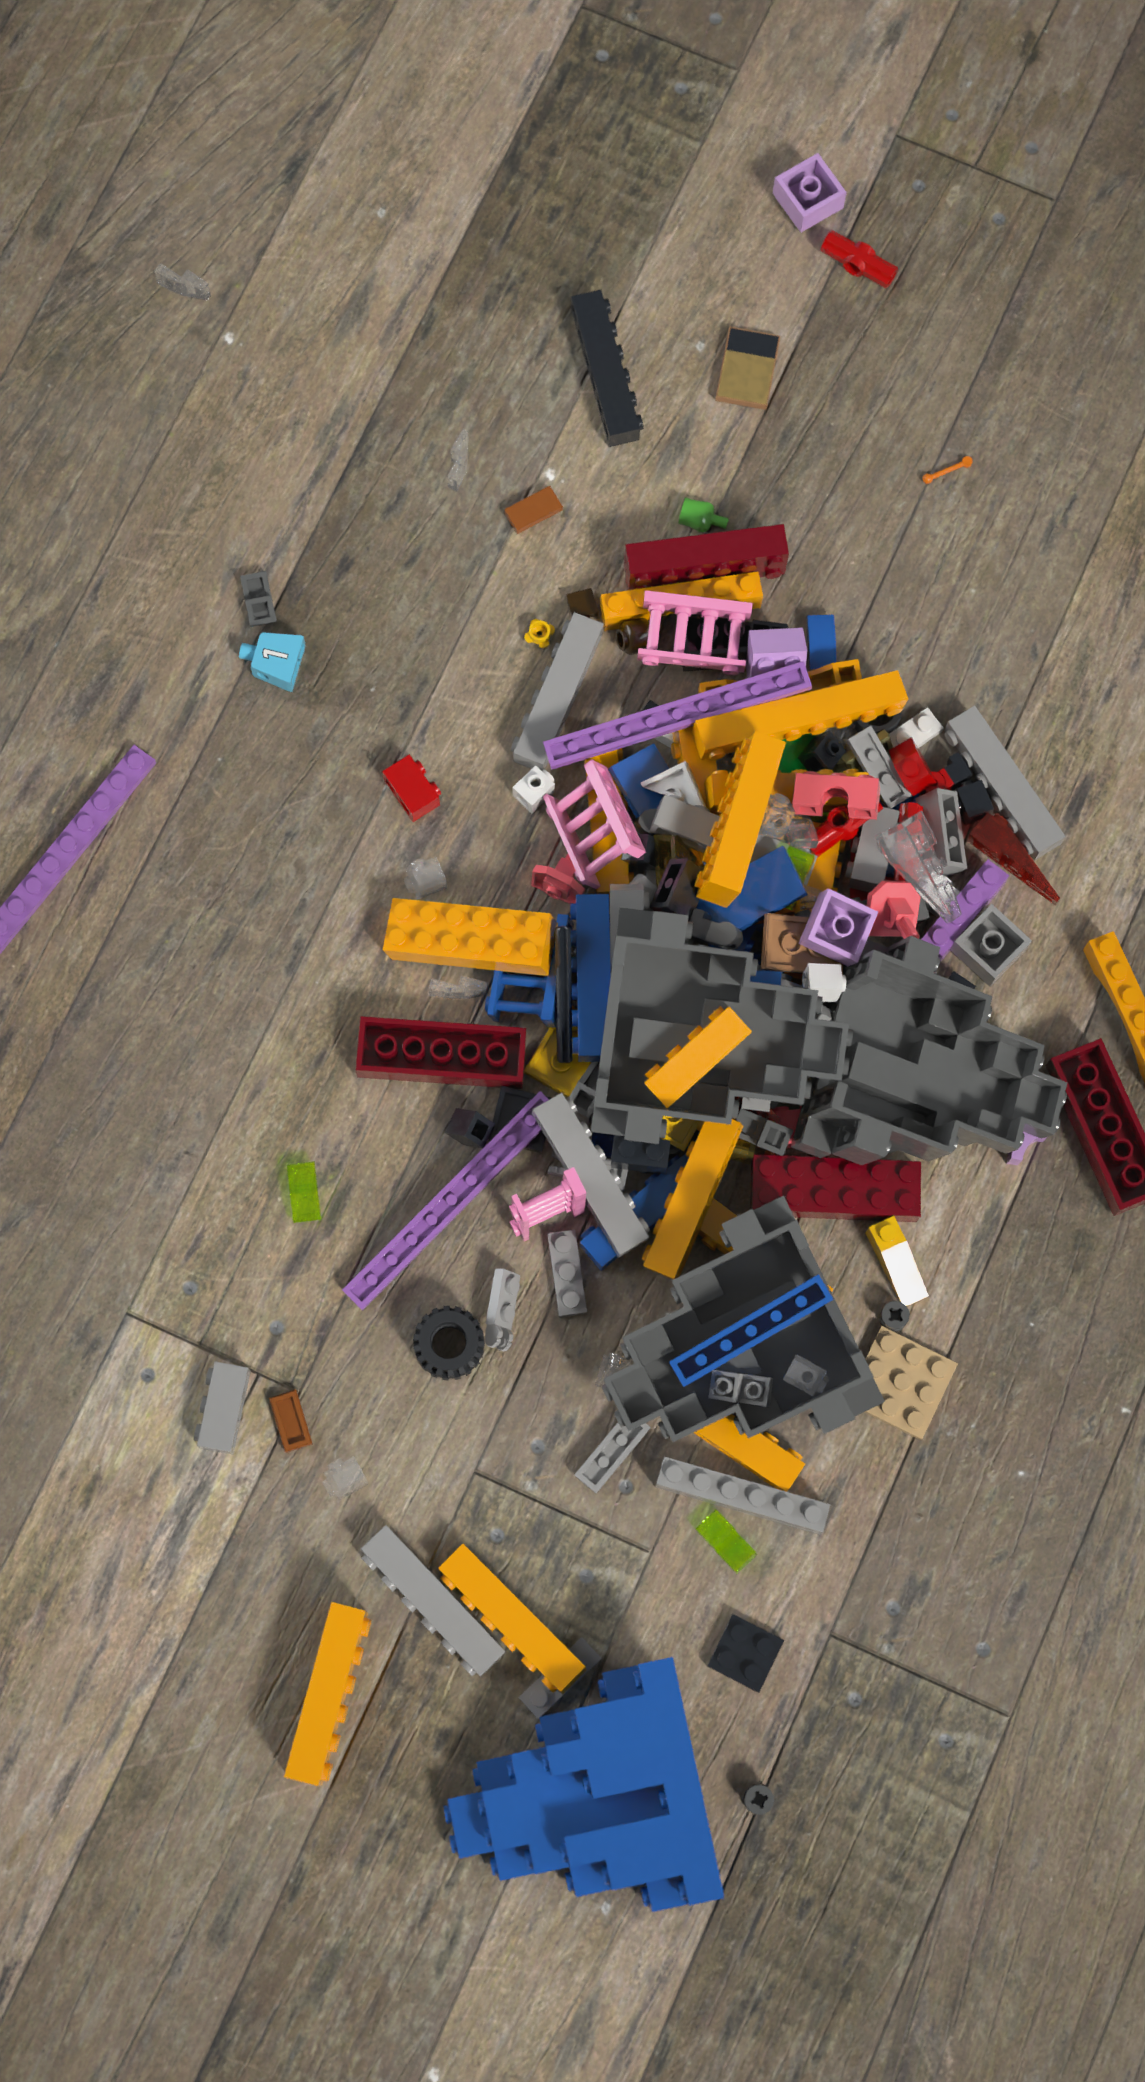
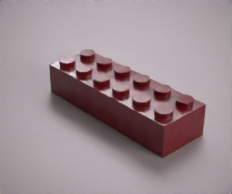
[624,524,789,590]
[356,1016,527,1089]
[1045,1038,1145,1216]
[750,1155,921,1222]

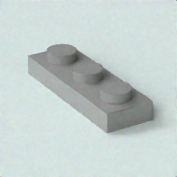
[846,726,912,809]
[547,1230,587,1318]
[574,1423,651,1494]
[518,1637,602,1719]

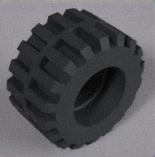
[413,1305,485,1381]

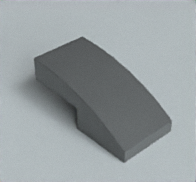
[240,571,277,627]
[736,1108,793,1156]

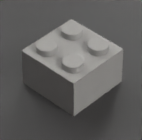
[950,904,1032,987]

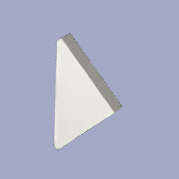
[641,761,707,808]

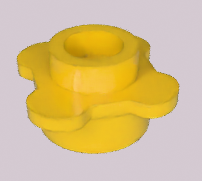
[524,619,555,649]

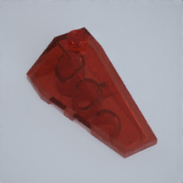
[968,812,1060,906]

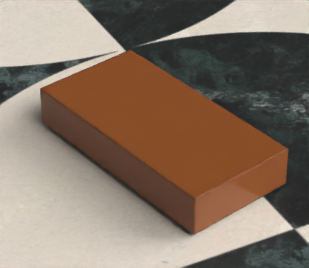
[504,486,563,534]
[269,1389,313,1453]

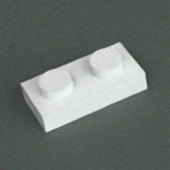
[890,707,944,748]

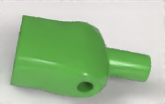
[678,497,729,533]

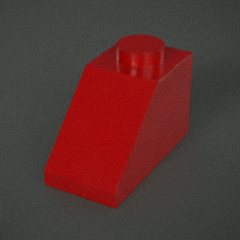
[888,737,937,796]

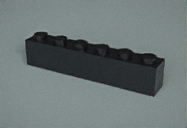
[571,290,644,447]

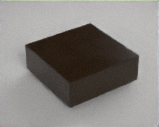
[566,588,598,618]

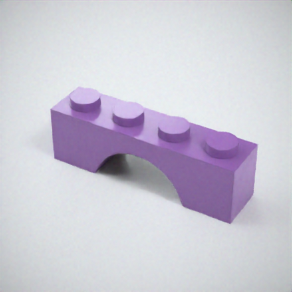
[921,859,1009,962]

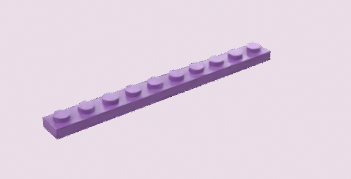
[543,661,812,770]
[0,745,156,954]
[342,1091,549,1310]

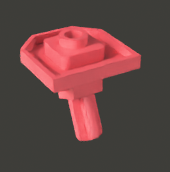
[531,854,585,904]
[867,881,920,939]

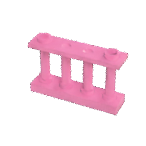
[637,591,752,675]
[543,759,646,889]
[509,1167,586,1242]

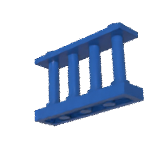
[485,914,574,1028]

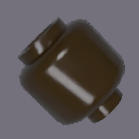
[616,618,650,655]

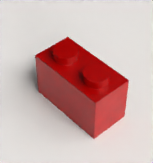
[382,754,441,822]

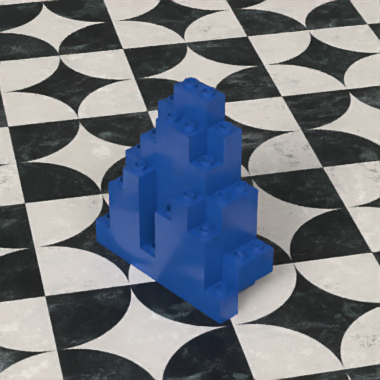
[443,1657,724,1912]

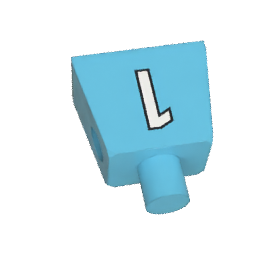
[239,633,306,692]

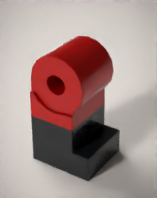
[921,752,972,795]

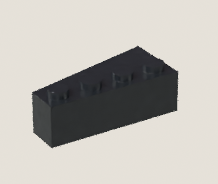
[682,614,788,672]

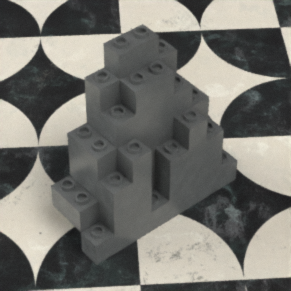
[591,907,853,1144]
[791,936,1067,1165]
[601,1196,885,1442]

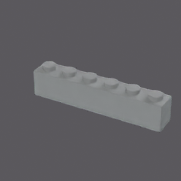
[510,612,604,771]
[945,706,1066,861]
[649,794,817,887]
[532,1093,650,1258]
[655,1456,830,1535]
[361,1525,506,1677]

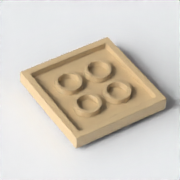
[864,1326,958,1440]

